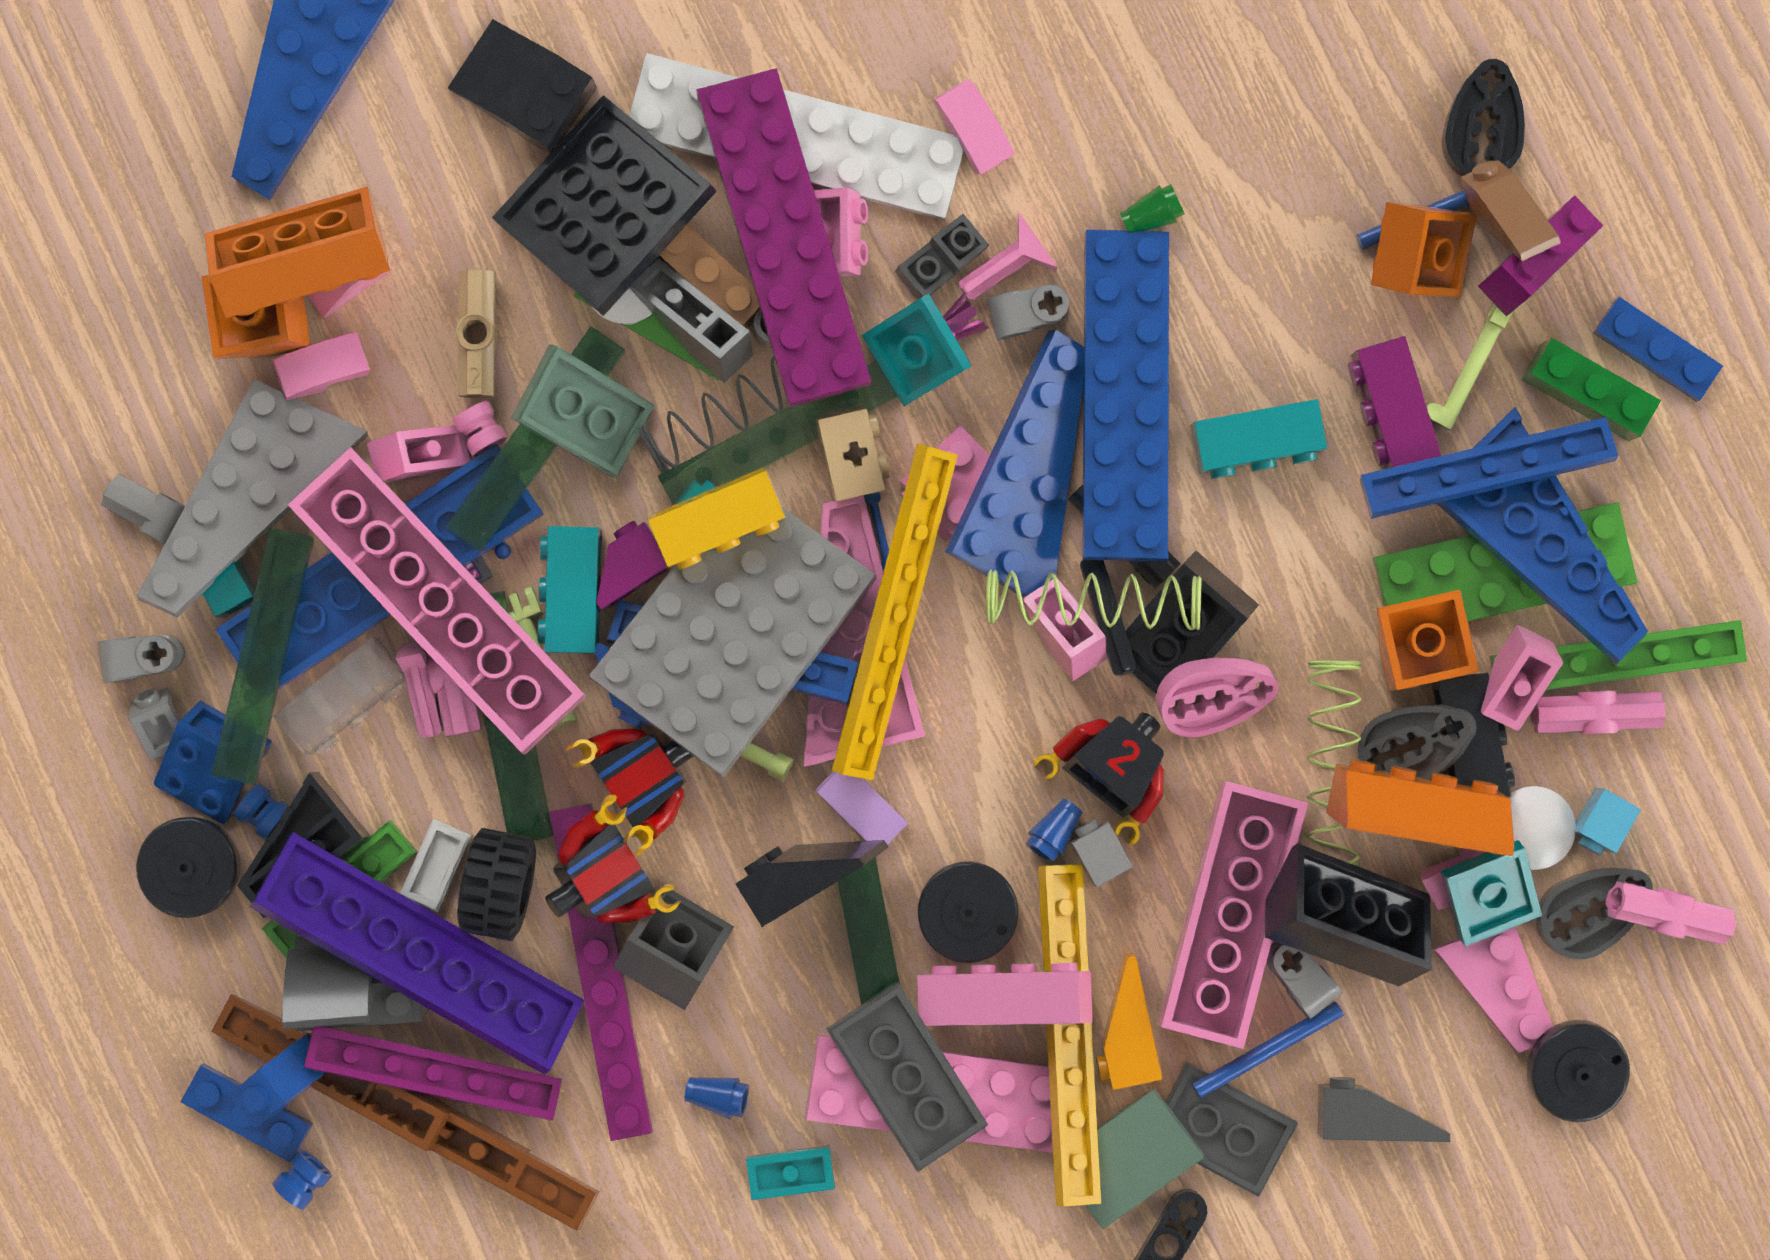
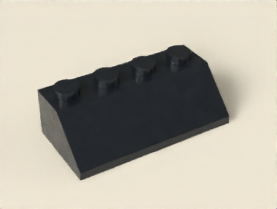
[1265,843,1431,987]

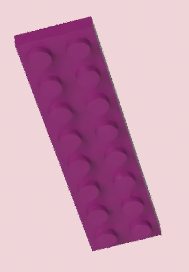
[696,68,871,408]

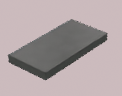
[826,982,988,1172]

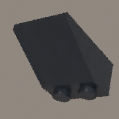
[448,19,597,154]
[1126,551,1259,694]
[735,840,888,927]

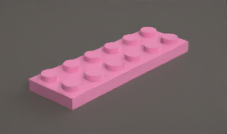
[804,1034,1053,1153]

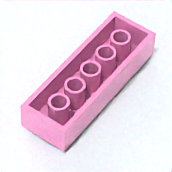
[1157,780,1308,1049]

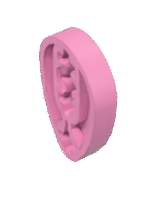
[1156,658,1279,738]

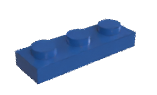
[1593,297,1723,402]
[180,1063,313,1162]

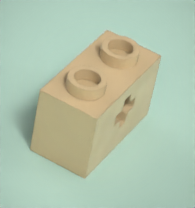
[814,405,890,502]

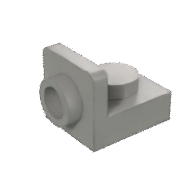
[129,688,180,761]

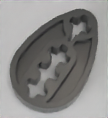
[1358,705,1477,780]
[1536,867,1653,959]

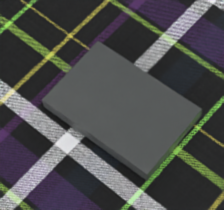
[1165,1062,1298,1197]

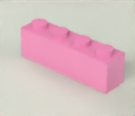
[917,963,1093,1026]

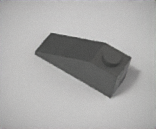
[630,258,753,383]
[1318,1077,1450,1142]

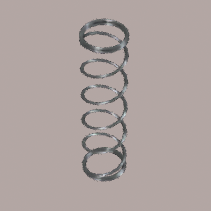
[638,356,783,475]

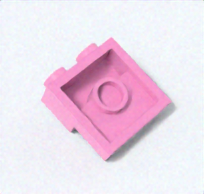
[814,188,868,277]
[900,425,990,542]

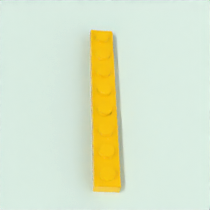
[832,444,958,780]
[1038,865,1101,1207]

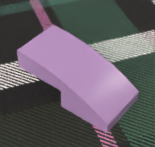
[815,772,908,845]

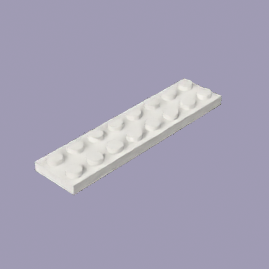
[629,53,964,221]

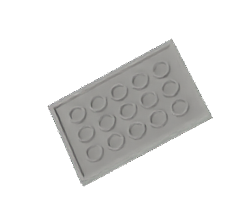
[589,507,877,778]

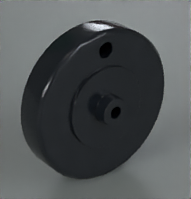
[136,817,240,918]
[918,861,1018,963]
[1527,1020,1630,1122]

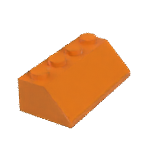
[205,186,390,318]
[1326,759,1514,857]

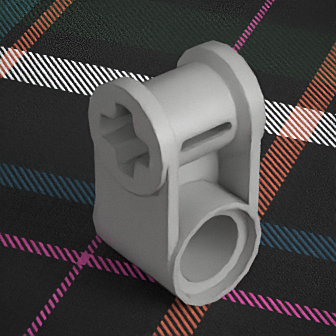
[986,284,1069,340]
[97,635,184,683]
[1267,941,1343,1020]

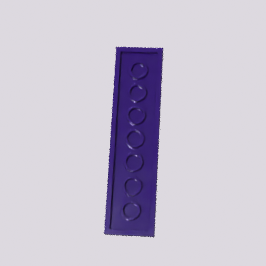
[250,832,584,1075]

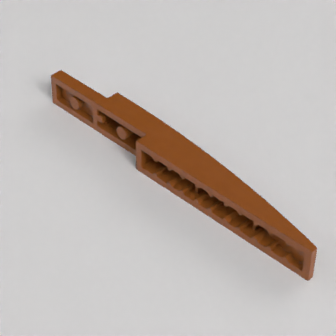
[211,994,600,1231]

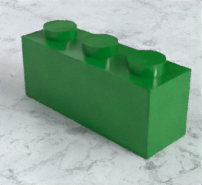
[1521,338,1661,441]

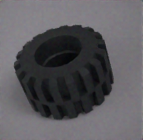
[457,828,536,941]

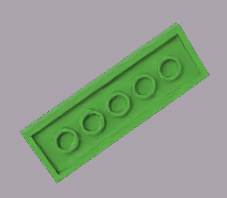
[1373,502,1638,621]

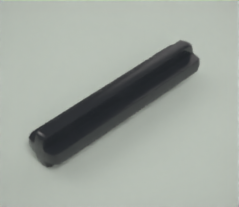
[1079,560,1137,676]

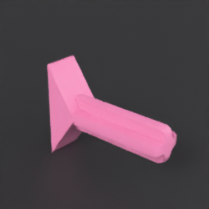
[958,213,1058,301]
[395,641,443,737]

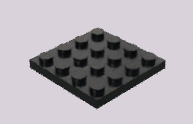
[492,95,717,316]

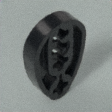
[1442,59,1525,176]

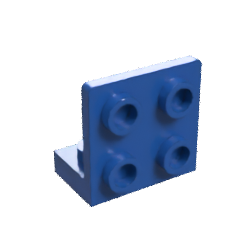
[154,700,272,824]

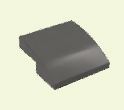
[282,947,374,1029]

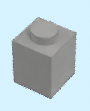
[1070,819,1133,887]

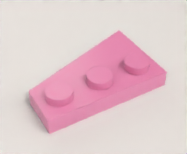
[1432,926,1553,1053]

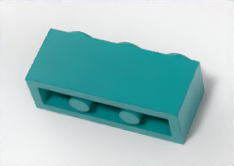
[1190,399,1327,479]
[538,526,602,654]

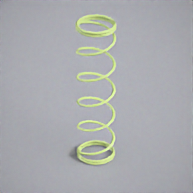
[986,570,1201,631]
[1306,660,1362,867]

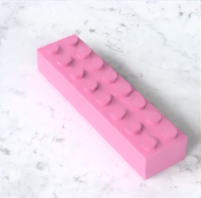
[288,447,586,755]

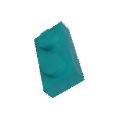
[746,1145,835,1200]

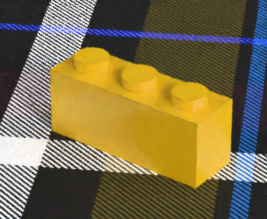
[647,467,786,570]

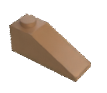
[1460,160,1561,261]

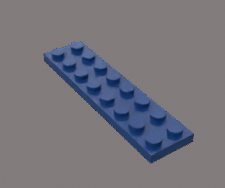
[1082,230,1169,562]
[215,444,544,700]

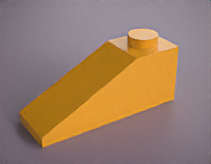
[1096,952,1162,1090]

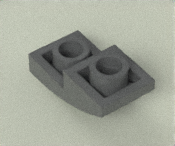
[895,214,989,299]

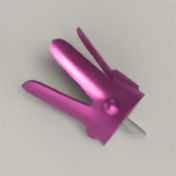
[943,292,989,342]

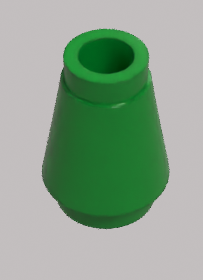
[1120,184,1185,233]

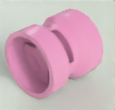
[452,400,509,457]

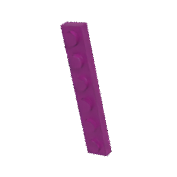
[303,1026,562,1121]

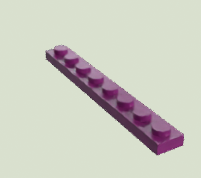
[549,803,653,1141]

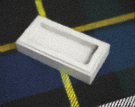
[400,819,473,912]

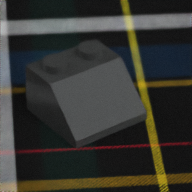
[613,884,734,1010]

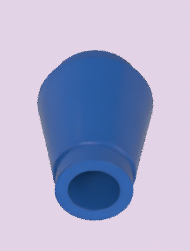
[1026,798,1083,863]
[684,1077,749,1119]

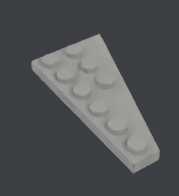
[137,379,368,618]

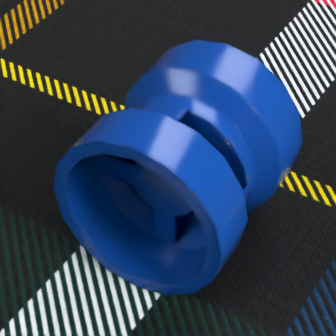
[233,783,289,841]
[272,1150,332,1210]

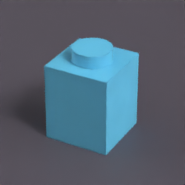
[1574,788,1641,856]

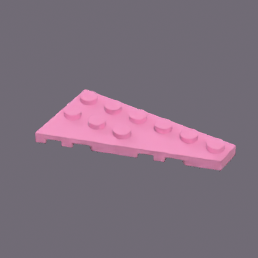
[804,495,925,767]

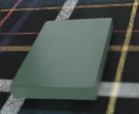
[511,344,655,478]
[1053,1087,1205,1229]

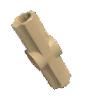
[455,269,498,398]

